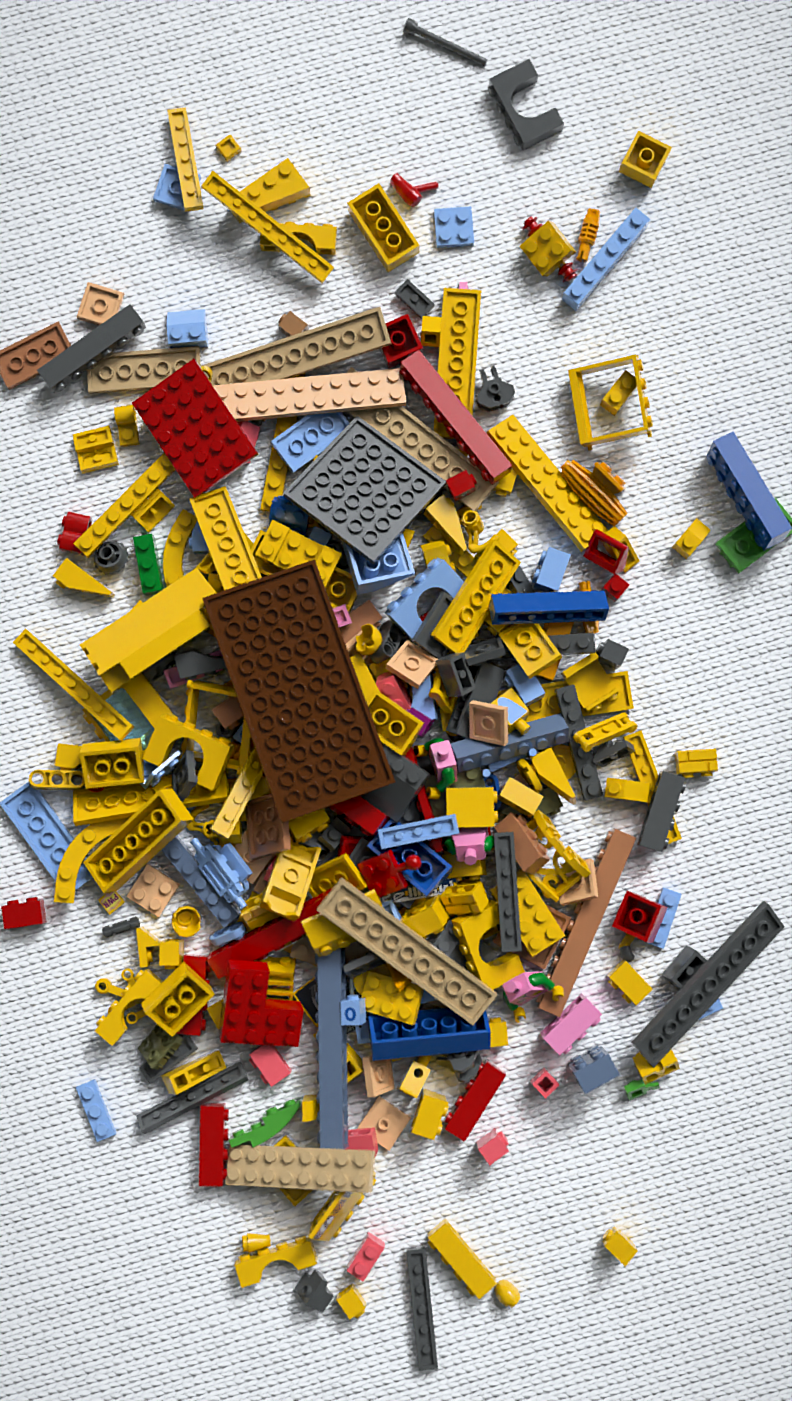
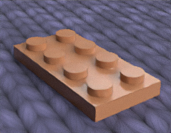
[0,321,71,390]

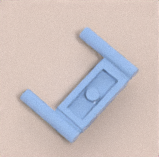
[481,748,537,777]

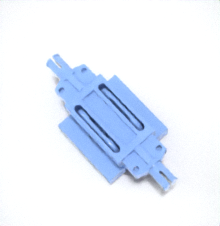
[190,837,253,910]

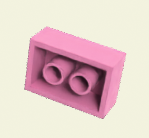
[540,993,602,1056]

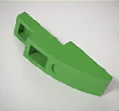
[229,1099,301,1147]

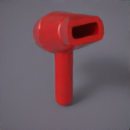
[390,173,439,207]

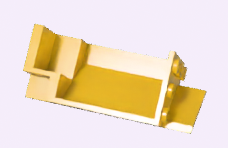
[79,568,216,694]

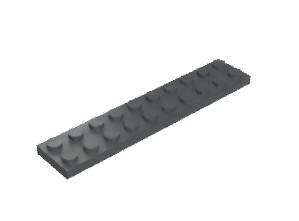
[631,901,785,1067]

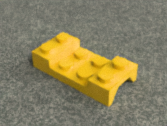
[255,520,343,589]
[258,836,321,921]

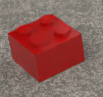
[380,314,423,369]
[612,891,668,943]

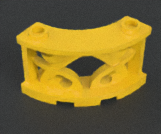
[526,810,591,902]

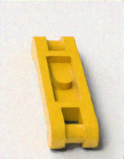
[573,712,638,752]

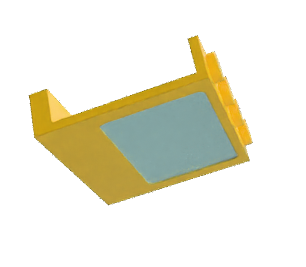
[82,672,179,756]

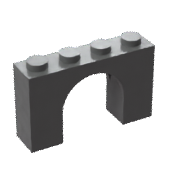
[487,58,564,151]

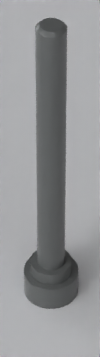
[403,17,488,66]

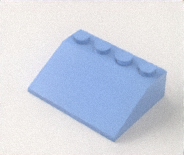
[341,533,415,595]

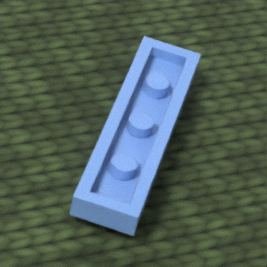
[378,814,459,849]

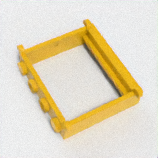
[568,354,653,451]
[180,680,255,775]

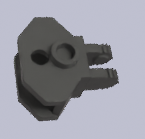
[476,366,515,412]
[435,1050,482,1083]

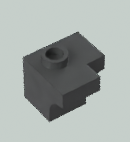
[294,1269,334,1313]

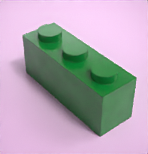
[133,534,164,596]

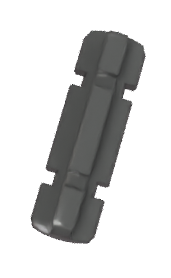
[102,916,140,938]

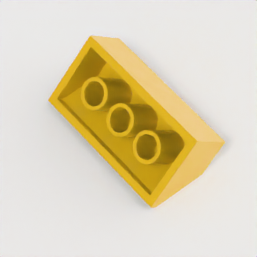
[301,889,384,957]

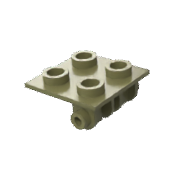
[138,1024,183,1070]

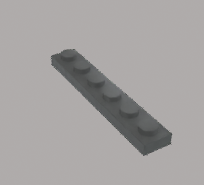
[480,633,595,660]
[554,684,604,801]
[493,832,522,952]
[136,1061,249,1135]
[406,1247,438,1371]

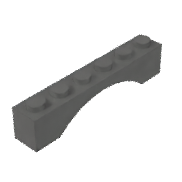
[174,649,228,680]

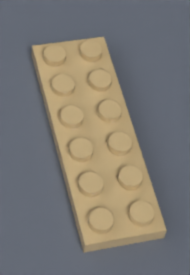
[87,346,201,394]

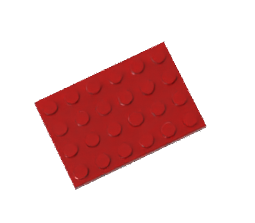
[132,358,259,498]

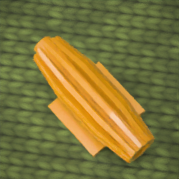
[560,460,628,526]

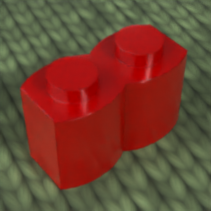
[57,512,93,556]

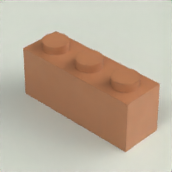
[494,812,550,875]

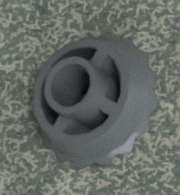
[93,541,129,575]

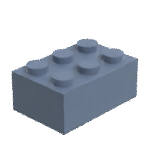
[568,1045,620,1094]

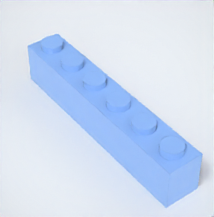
[561,208,650,311]

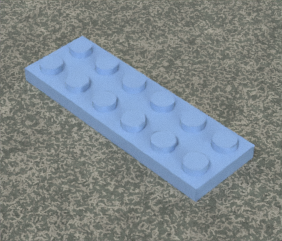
[0,781,93,891]

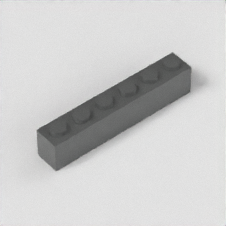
[37,304,146,393]

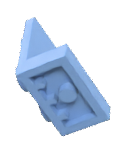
[140,751,181,790]

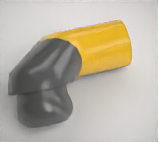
[618,933,635,962]

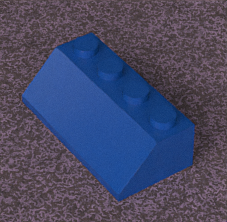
[367,819,453,897]

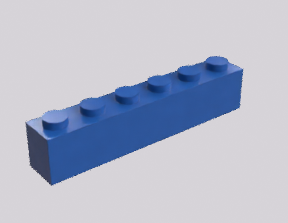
[489,590,609,625]

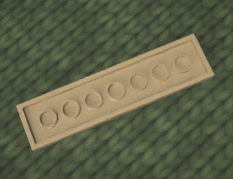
[225,1145,375,1193]

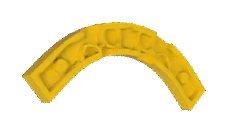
[163,509,216,637]
[54,817,130,903]

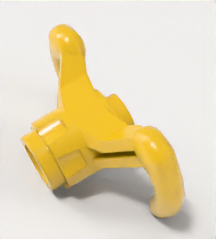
[457,504,499,554]
[186,804,236,847]

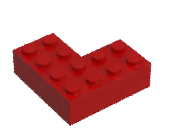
[218,960,304,1047]

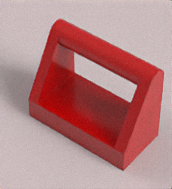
[583,529,629,574]

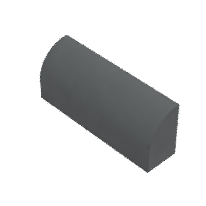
[446,661,506,739]

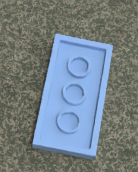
[270,412,349,473]

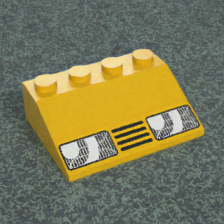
[308,1171,376,1241]

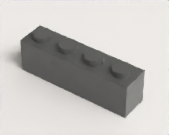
[637,771,686,852]

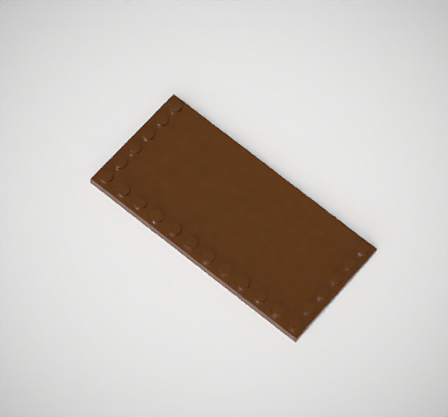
[202,559,395,823]

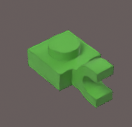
[624,1079,660,1101]

